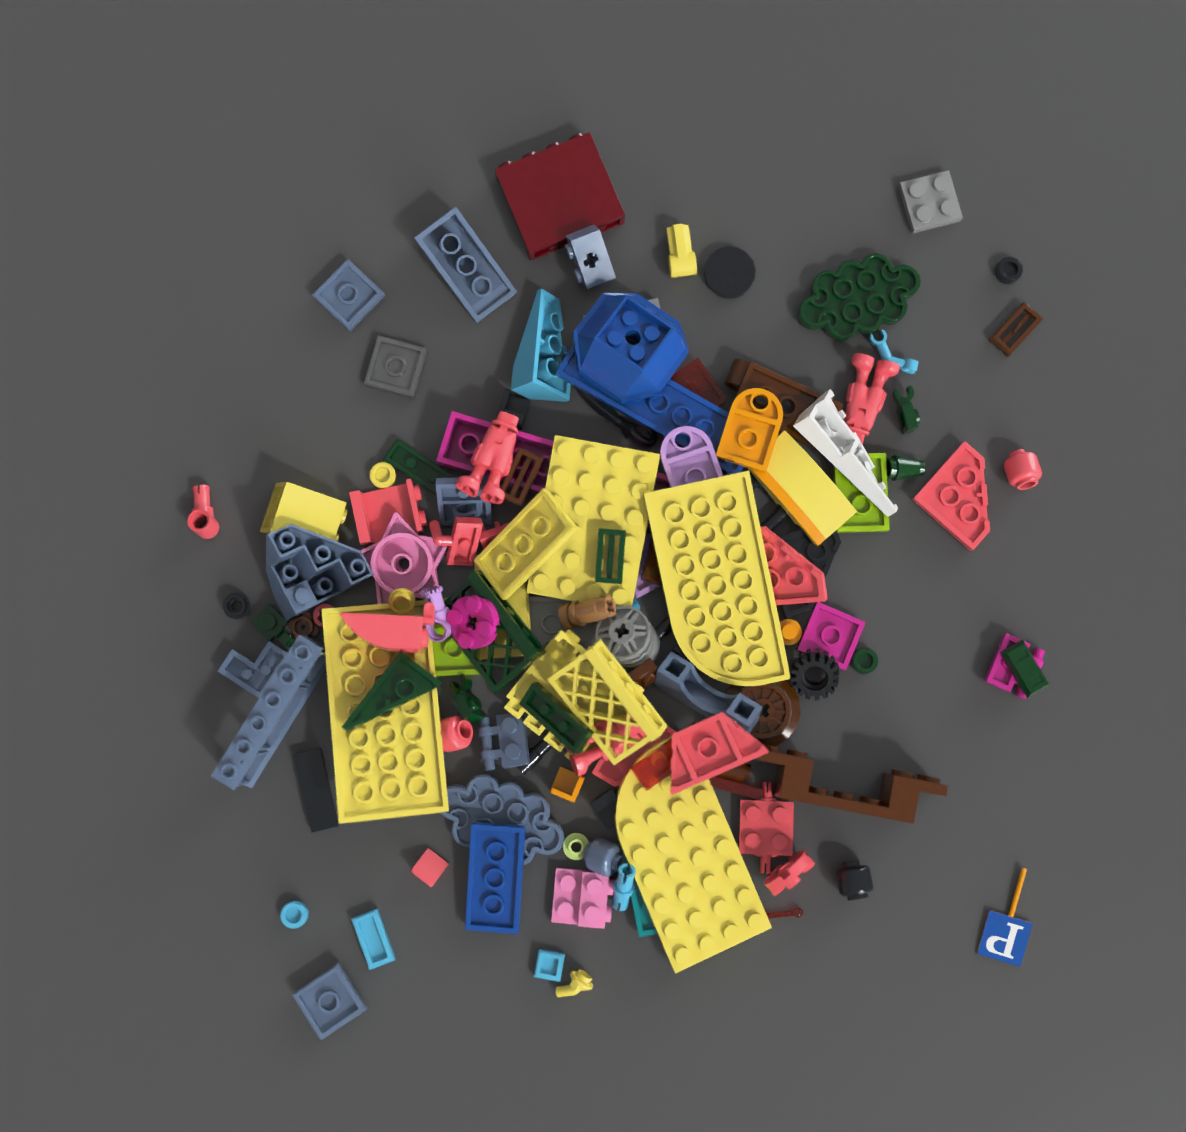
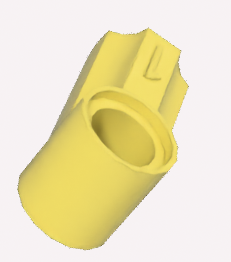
[666,224,697,278]

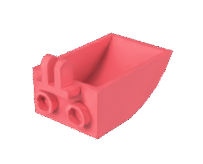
[340,602,435,653]

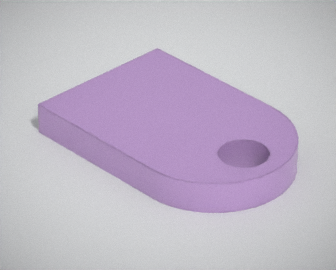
[660,426,723,487]

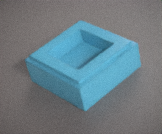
[534,949,565,982]

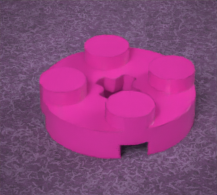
[446,595,499,649]

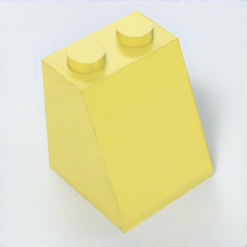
[260,482,347,542]

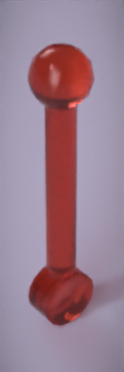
[766,907,803,919]

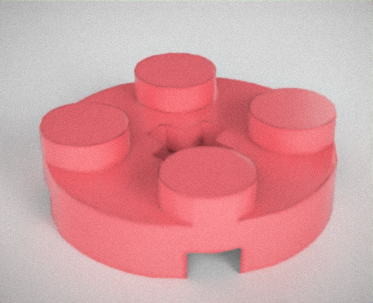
[764,849,815,896]

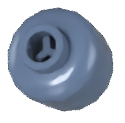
[583,838,624,877]

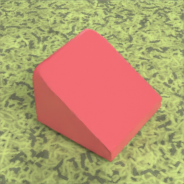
[411,848,449,887]

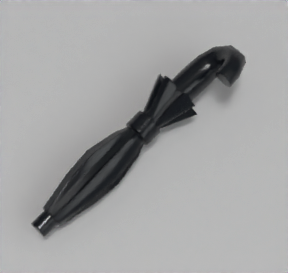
[579,390,658,447]

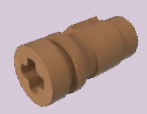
[558,596,616,630]

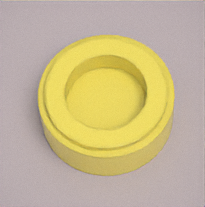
[370,462,397,489]

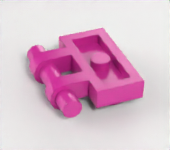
[984,633,1046,700]

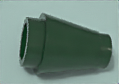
[886,455,925,481]

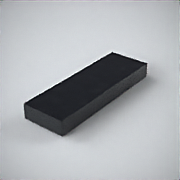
[294,748,339,833]

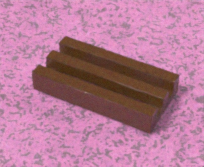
[988,302,1043,357]
[501,447,544,507]

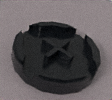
[704,246,756,299]

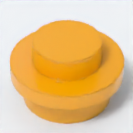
[780,619,802,645]

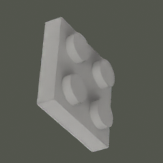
[898,170,963,234]

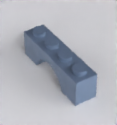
[654,651,763,733]

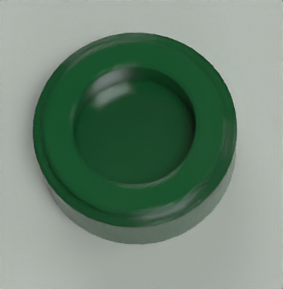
[850,647,878,674]

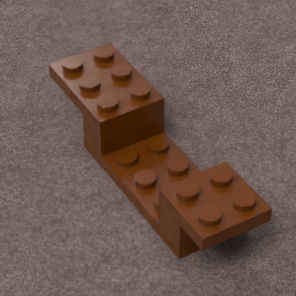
[754,744,948,824]

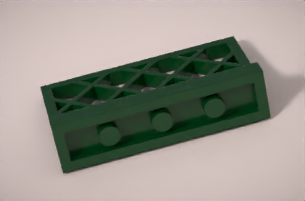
[444,570,547,693]

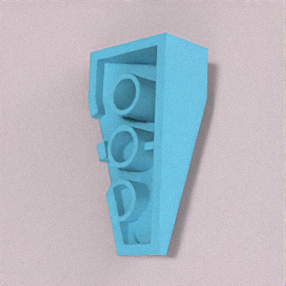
[511,288,571,402]

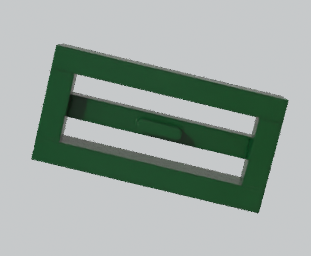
[595,528,626,584]

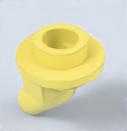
[556,969,594,997]

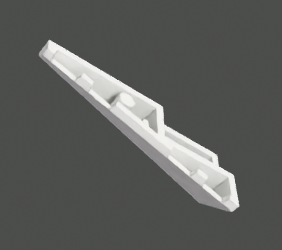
[793,389,898,517]

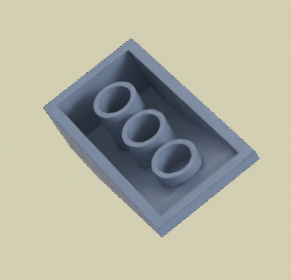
[412,207,517,323]

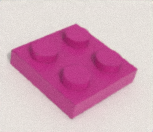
[796,602,866,671]

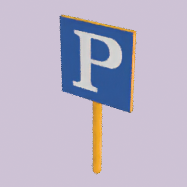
[976,868,1033,967]

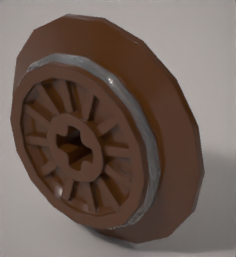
[725,680,801,747]

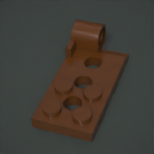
[724,359,843,452]

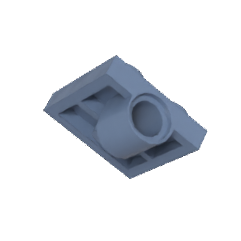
[436,476,492,526]

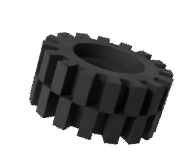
[791,648,839,701]

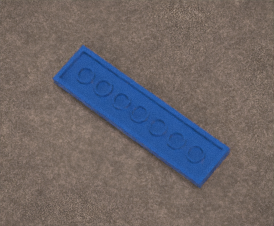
[556,345,743,475]

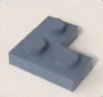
[218,641,288,698]

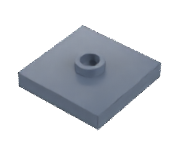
[312,258,386,331]
[292,962,367,1041]

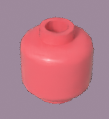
[1004,449,1042,490]
[440,715,473,752]

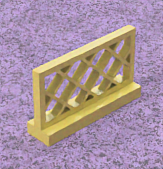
[547,639,667,765]

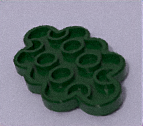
[797,253,921,342]

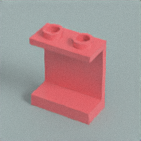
[349,479,428,546]

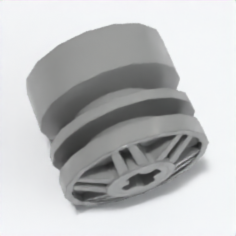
[595,606,660,673]

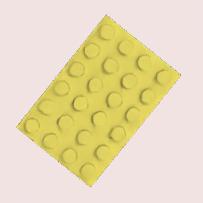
[526,435,660,607]

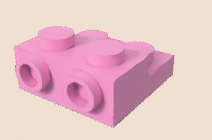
[551,867,614,929]

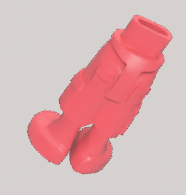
[844,353,900,445]
[456,411,519,504]
[565,715,646,777]

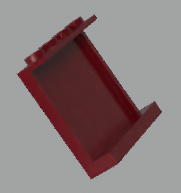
[495,132,625,261]

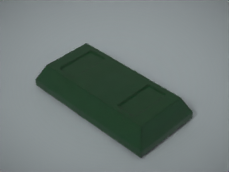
[1000,639,1050,698]

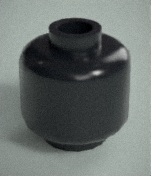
[836,860,873,901]

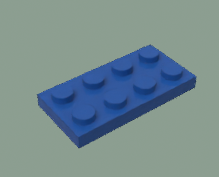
[465,822,526,934]

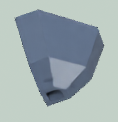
[266,524,374,621]

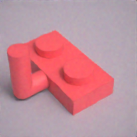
[429,516,483,566]

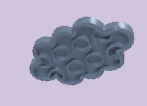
[441,773,565,865]

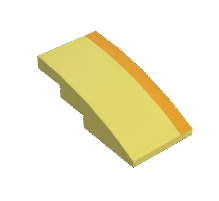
[748,430,857,546]

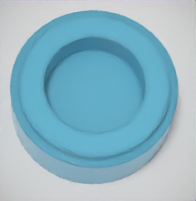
[280,900,309,929]

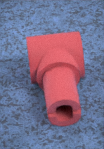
[187,485,220,539]

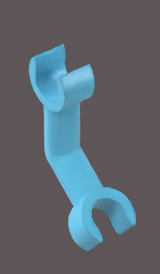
[869,329,919,374]

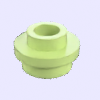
[563,833,589,860]

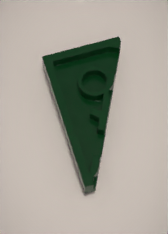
[342,652,442,732]

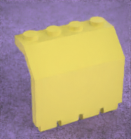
[504,629,647,760]

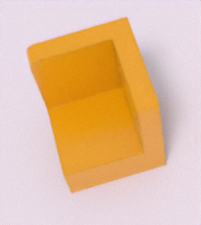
[550,766,585,803]

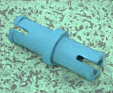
[612,863,636,911]

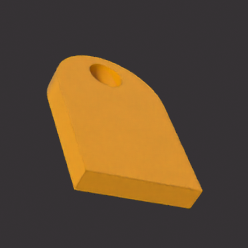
[716,388,783,473]

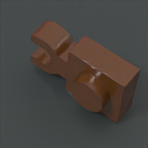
[628,658,658,691]

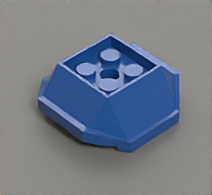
[572,293,689,404]

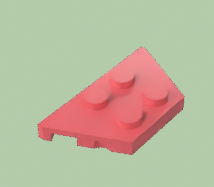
[670,712,769,795]

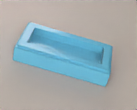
[351,908,396,970]

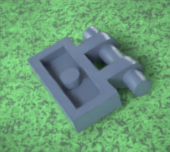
[477,713,530,771]

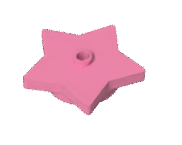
[360,512,448,604]

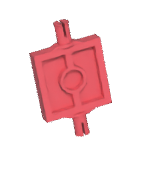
[739,781,794,874]

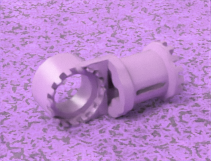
[419,585,451,642]

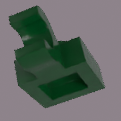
[892,386,920,435]
[251,604,295,648]
[449,674,485,723]

